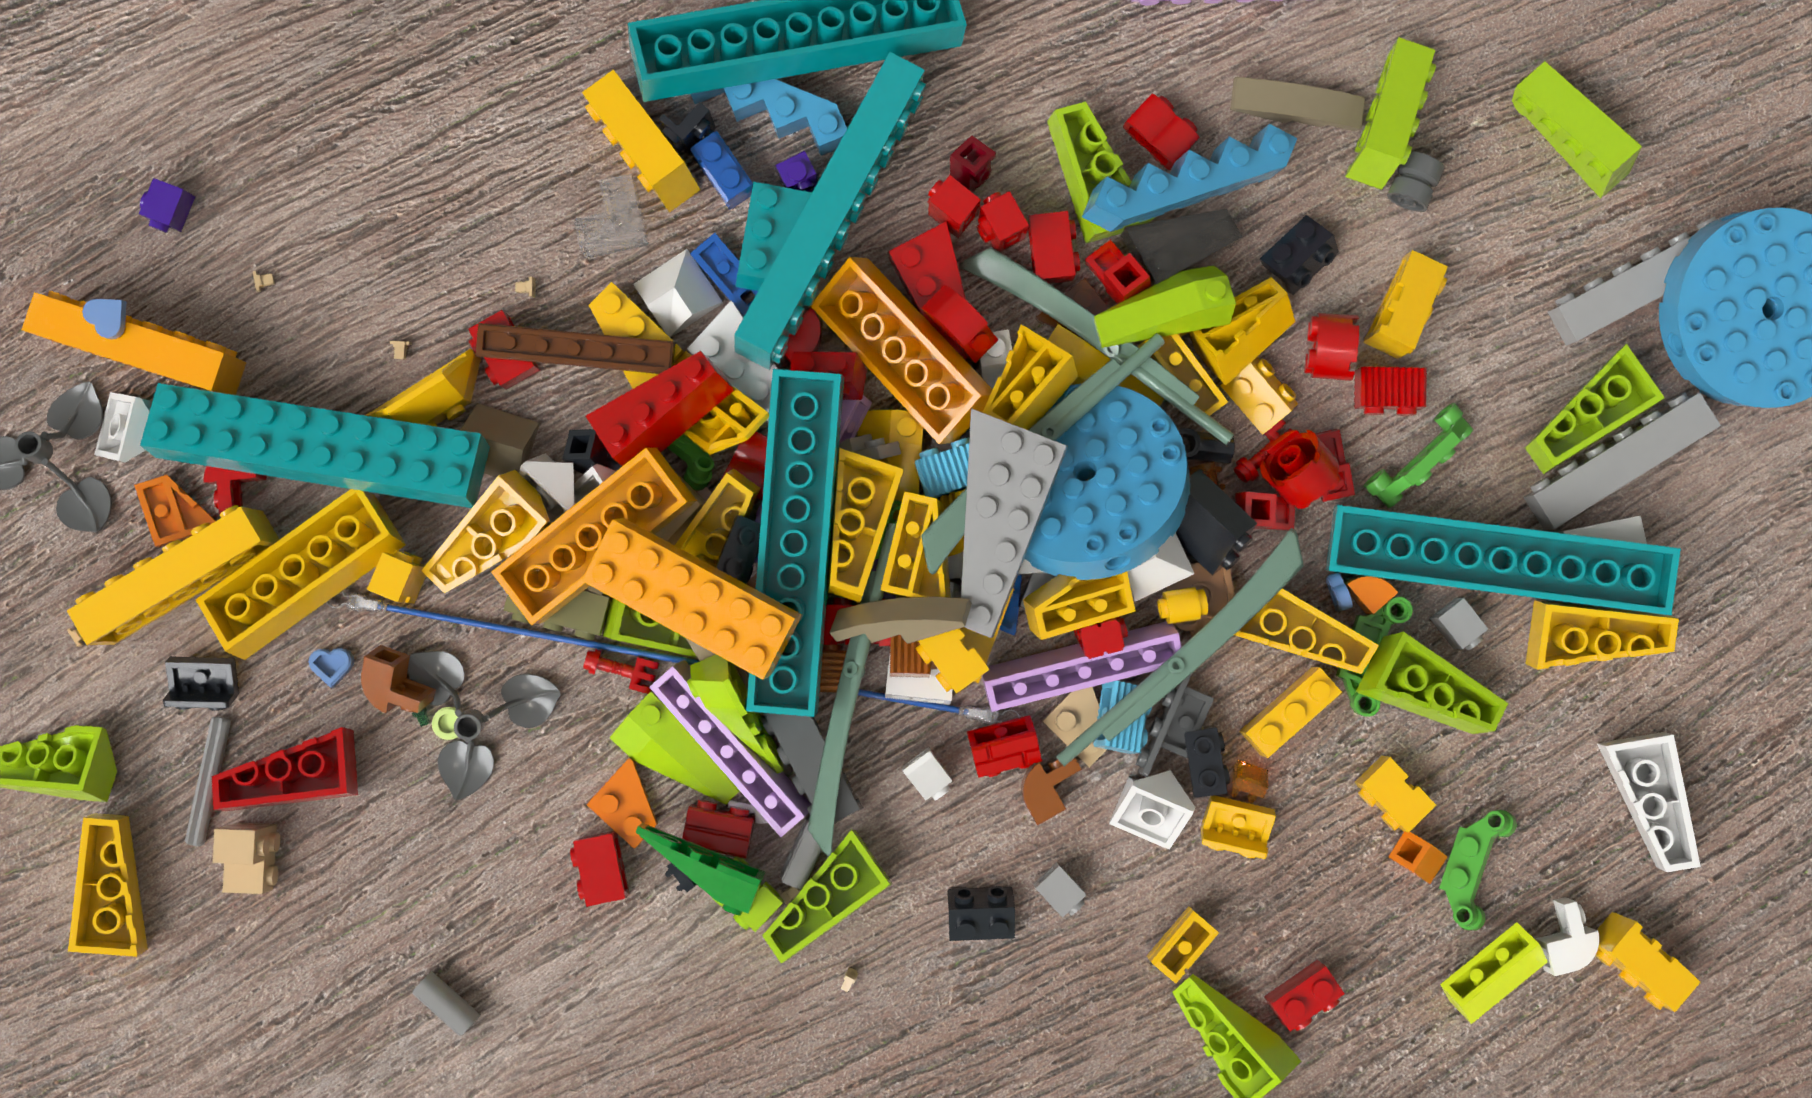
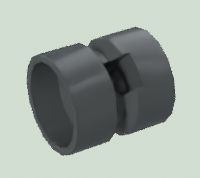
[1387,151,1445,212]

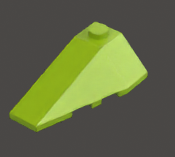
[687,654,784,774]
[0,725,117,802]

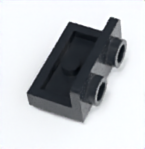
[659,102,716,156]
[1260,215,1339,295]
[715,515,761,584]
[163,656,239,711]
[1184,726,1230,798]
[947,886,1015,941]

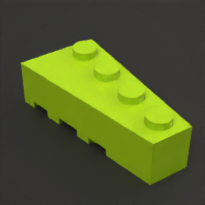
[1345,37,1436,190]

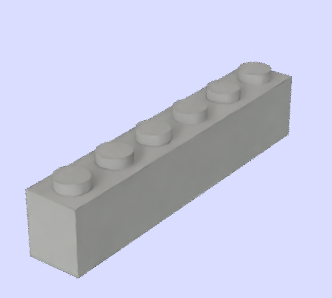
[1548,216,1717,346]
[1523,392,1721,530]

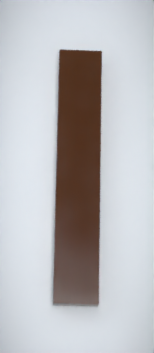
[475,323,676,374]

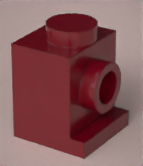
[950,135,996,191]

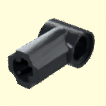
[1178,428,1235,464]

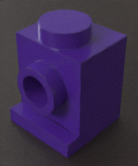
[775,151,818,192]

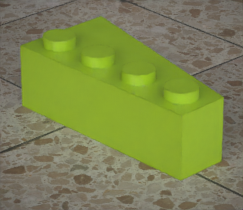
[1512,61,1642,199]
[1047,101,1155,244]
[1525,344,1665,474]
[1356,632,1508,734]
[762,830,893,964]

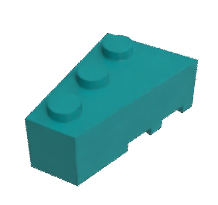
[735,182,812,291]

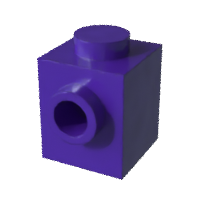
[139,178,195,233]

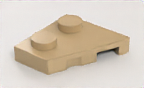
[1042,687,1107,768]

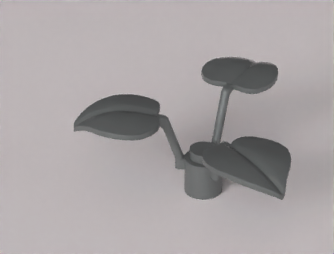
[0,381,112,533]
[408,651,561,800]

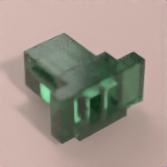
[412,707,430,727]

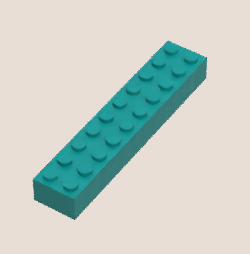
[628,0,967,102]
[734,52,926,370]
[746,369,844,717]
[140,383,490,508]
[1325,505,1681,616]

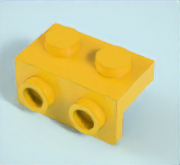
[1220,357,1298,435]
[1201,795,1276,859]

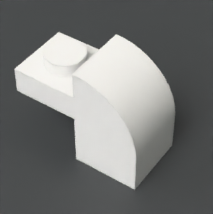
[1536,897,1599,976]

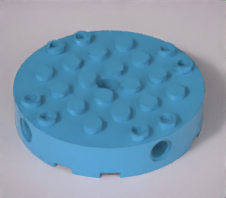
[1659,208,1812,408]
[1024,384,1190,580]

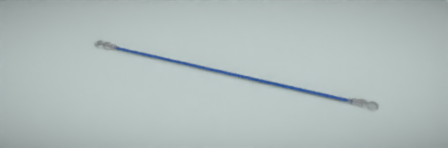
[326,590,1020,725]

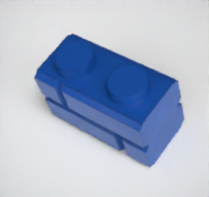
[690,131,753,210]

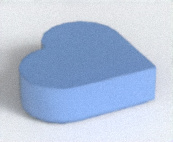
[82,299,127,340]
[1326,572,1353,612]
[309,648,355,688]

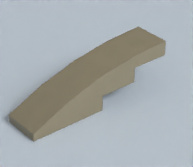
[1230,77,1365,131]
[830,597,972,644]

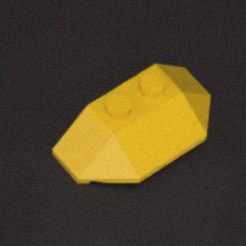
[365,348,481,427]
[674,351,769,455]

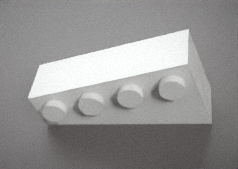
[687,301,777,424]
[1597,732,1701,872]

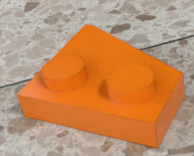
[134,475,216,548]
[586,758,658,849]

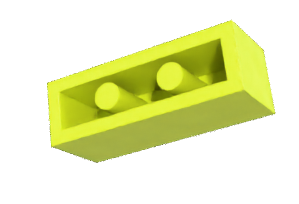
[1440,922,1548,1024]

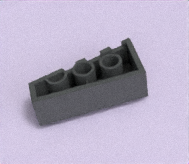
[761,713,864,824]

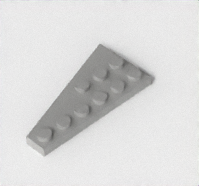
[961,409,1068,638]

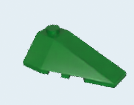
[636,823,766,916]

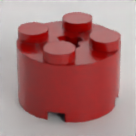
[1304,313,1359,381]
[1260,430,1340,509]

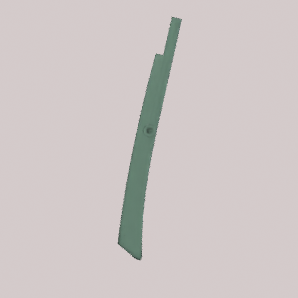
[959,247,1234,445]
[921,334,1165,575]
[808,523,896,856]
[1055,528,1304,767]

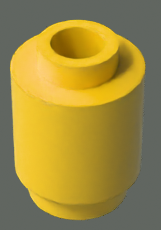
[1157,587,1208,624]

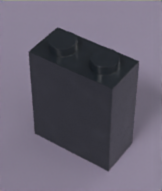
[1176,469,1257,576]

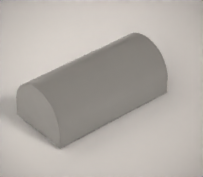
[780,817,822,890]
[412,971,481,1036]

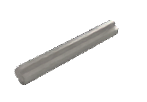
[185,716,231,846]

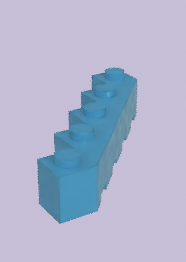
[691,79,847,156]
[1082,124,1297,232]

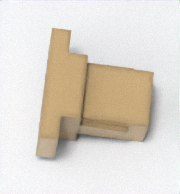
[253,271,275,292]
[515,277,536,298]
[390,341,412,359]
[67,628,84,647]
[777,886,800,906]
[841,967,858,992]

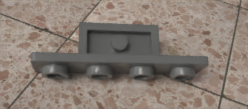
[1136,673,1214,777]

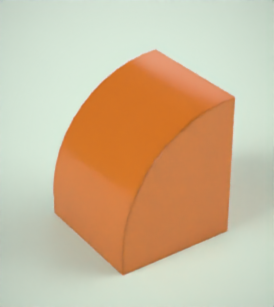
[1344,576,1398,614]
[1388,831,1447,884]

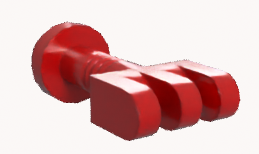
[1233,419,1292,483]
[583,648,660,694]

